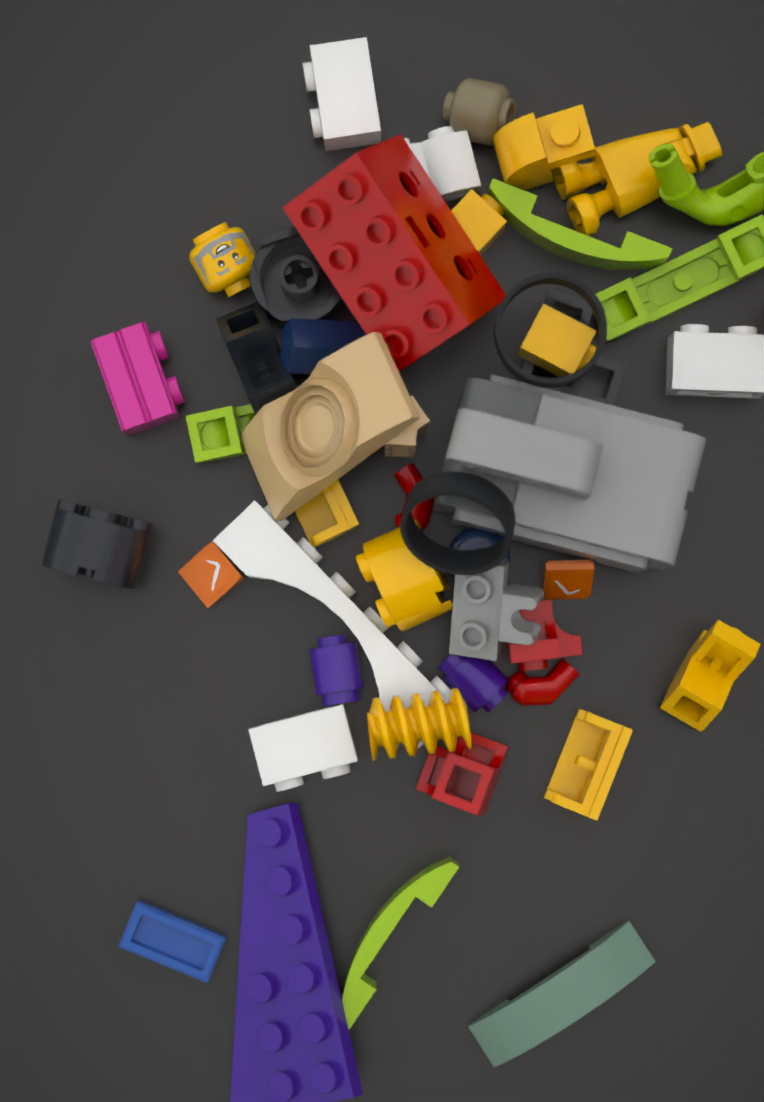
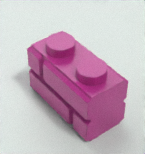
[90,322,185,436]

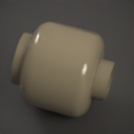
[443,78,517,146]

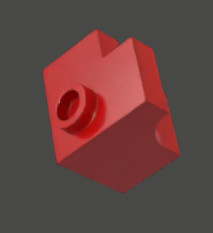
[505,600,583,672]
[416,732,510,816]

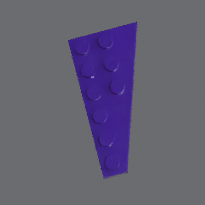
[230,802,363,1102]

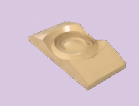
[240,332,420,521]

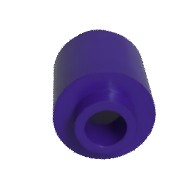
[309,634,364,706]
[438,654,509,713]

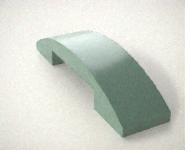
[468,920,656,1068]

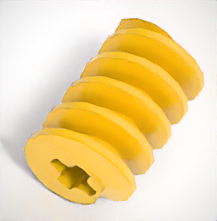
[367,688,472,761]

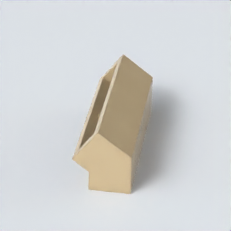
[385,395,430,458]

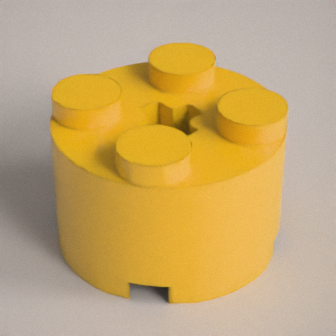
[356,519,453,632]

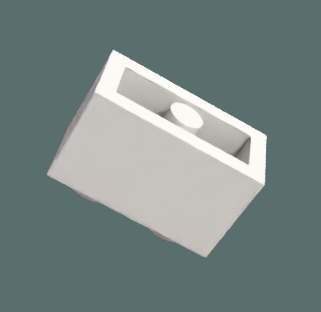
[303,37,381,152]
[665,324,764,399]
[248,703,358,792]

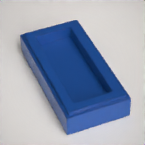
[118,900,227,983]

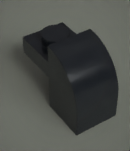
[216,302,297,413]

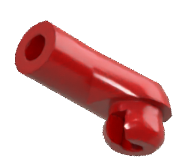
[394,463,434,531]
[506,658,580,706]

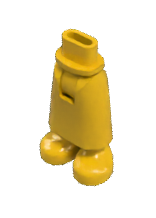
[551,122,722,236]

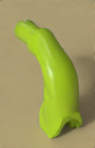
[649,144,764,227]

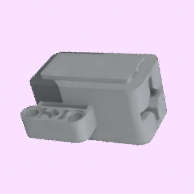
[432,375,706,573]

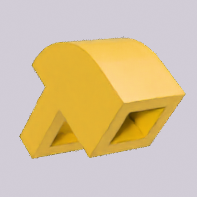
[493,104,597,190]
[660,620,761,732]

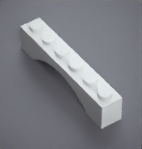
[213,500,451,749]

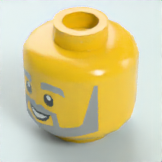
[189,222,256,297]

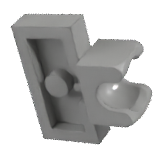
[449,561,545,661]

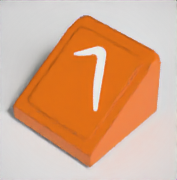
[178,540,245,609]
[542,560,594,600]

